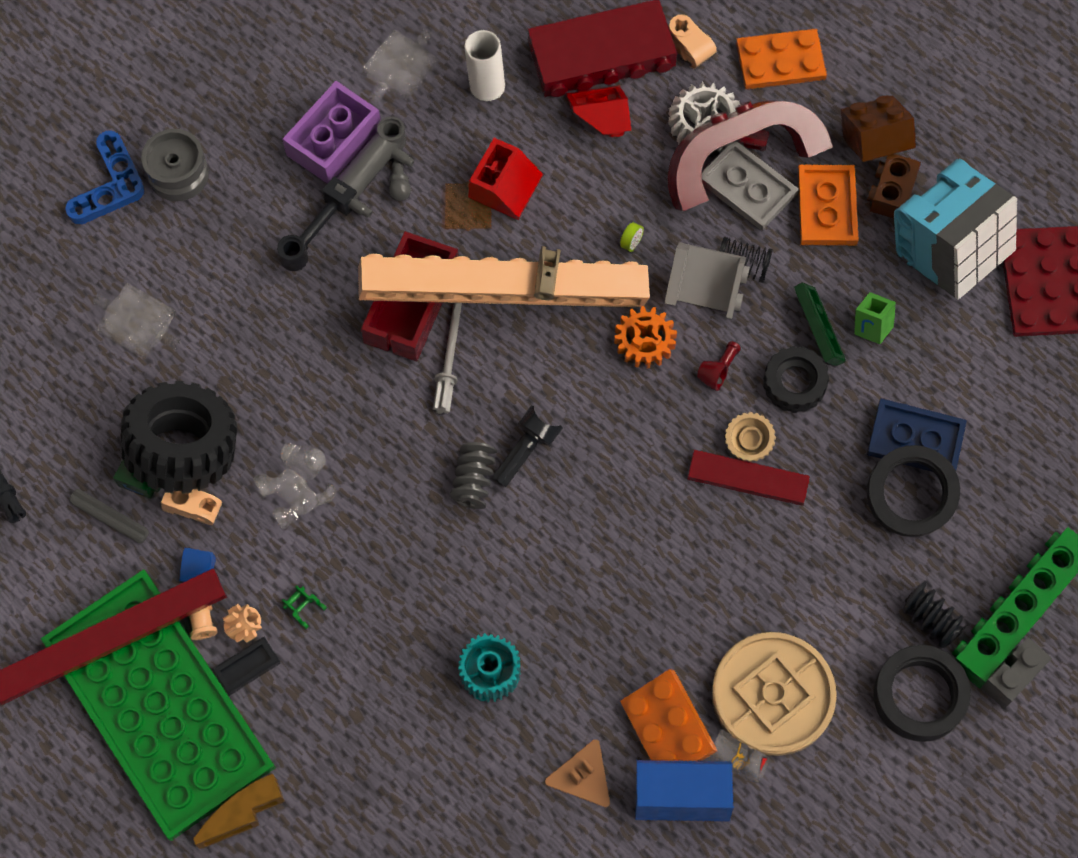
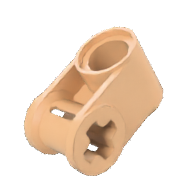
[669,15,717,69]

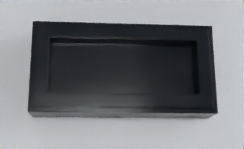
[212,637,281,696]

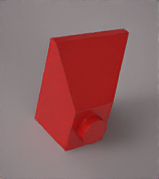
[566,85,631,137]

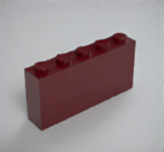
[528,0,677,97]

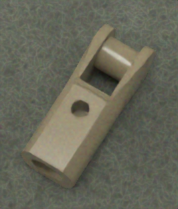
[534,246,560,300]

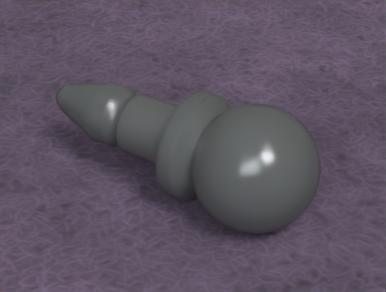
[389,159,411,201]

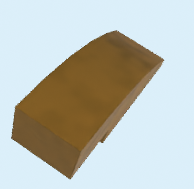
[193,773,285,849]

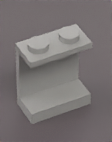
[664,242,750,319]

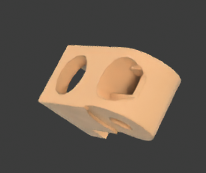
[161,489,222,525]

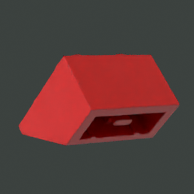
[468,137,543,220]

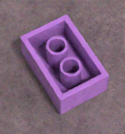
[282,81,381,183]

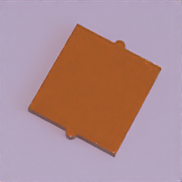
[445,181,491,231]

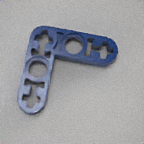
[65,130,145,224]

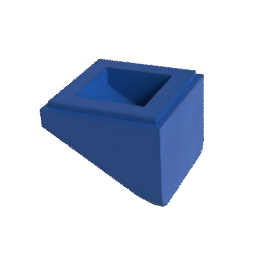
[179,548,216,582]

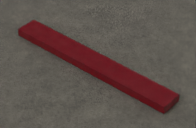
[0,568,227,705]

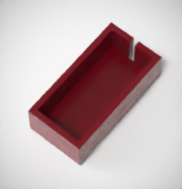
[361,231,459,362]

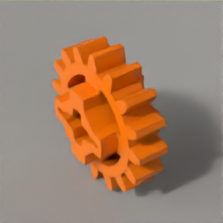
[614,306,677,369]

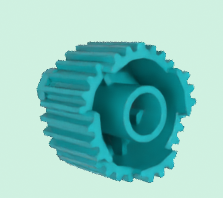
[458,633,521,702]

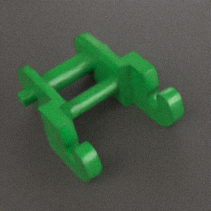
[281,585,327,629]

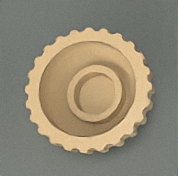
[725,412,776,462]

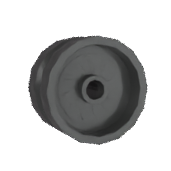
[141,129,209,201]

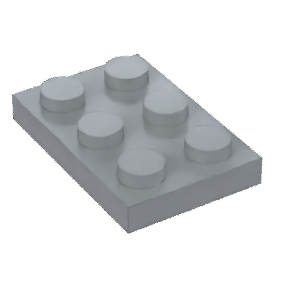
[701,141,799,231]

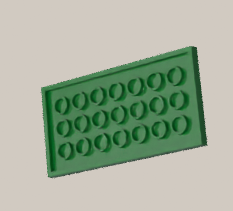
[40,569,276,841]

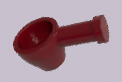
[697,341,741,391]

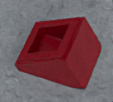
[739,130,770,152]

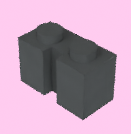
[981,637,1052,709]

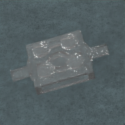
[362,29,439,104]
[93,283,180,359]

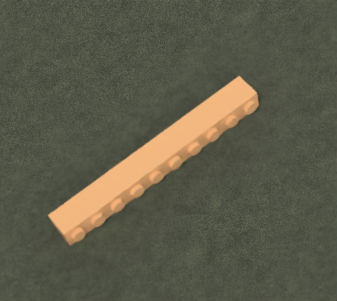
[358,254,650,307]

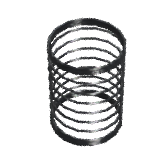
[719,236,773,283]

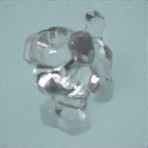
[252,442,336,530]

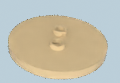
[712,632,836,756]

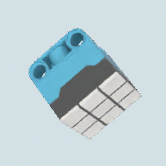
[894,159,1017,300]

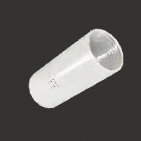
[464,30,505,101]

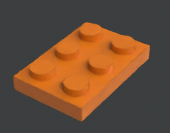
[736,29,827,89]
[797,165,859,245]
[620,669,718,761]

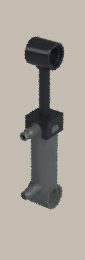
[277,116,414,271]

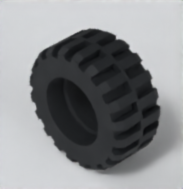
[120,381,237,494]

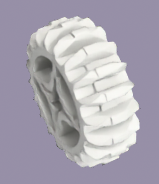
[668,82,740,155]

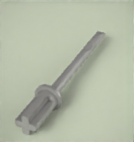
[433,303,462,414]

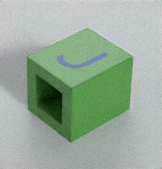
[855,292,896,344]

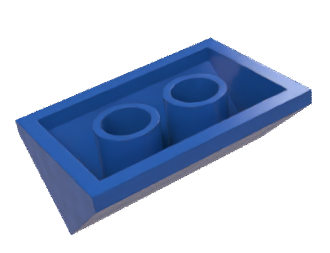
[635,760,733,821]

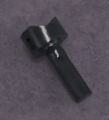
[492,405,563,487]

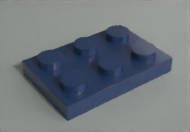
[867,398,967,472]

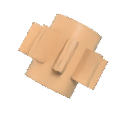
[223,604,262,643]

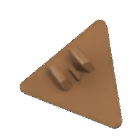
[545,740,610,807]

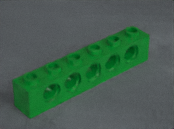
[952,527,1078,689]

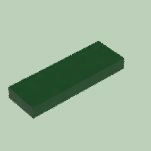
[794,282,846,366]

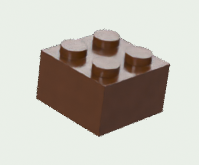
[841,95,916,162]

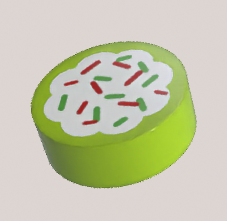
[620,222,644,252]

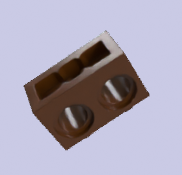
[867,154,921,219]

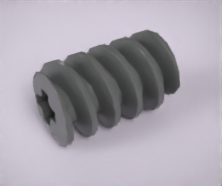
[450,442,497,509]

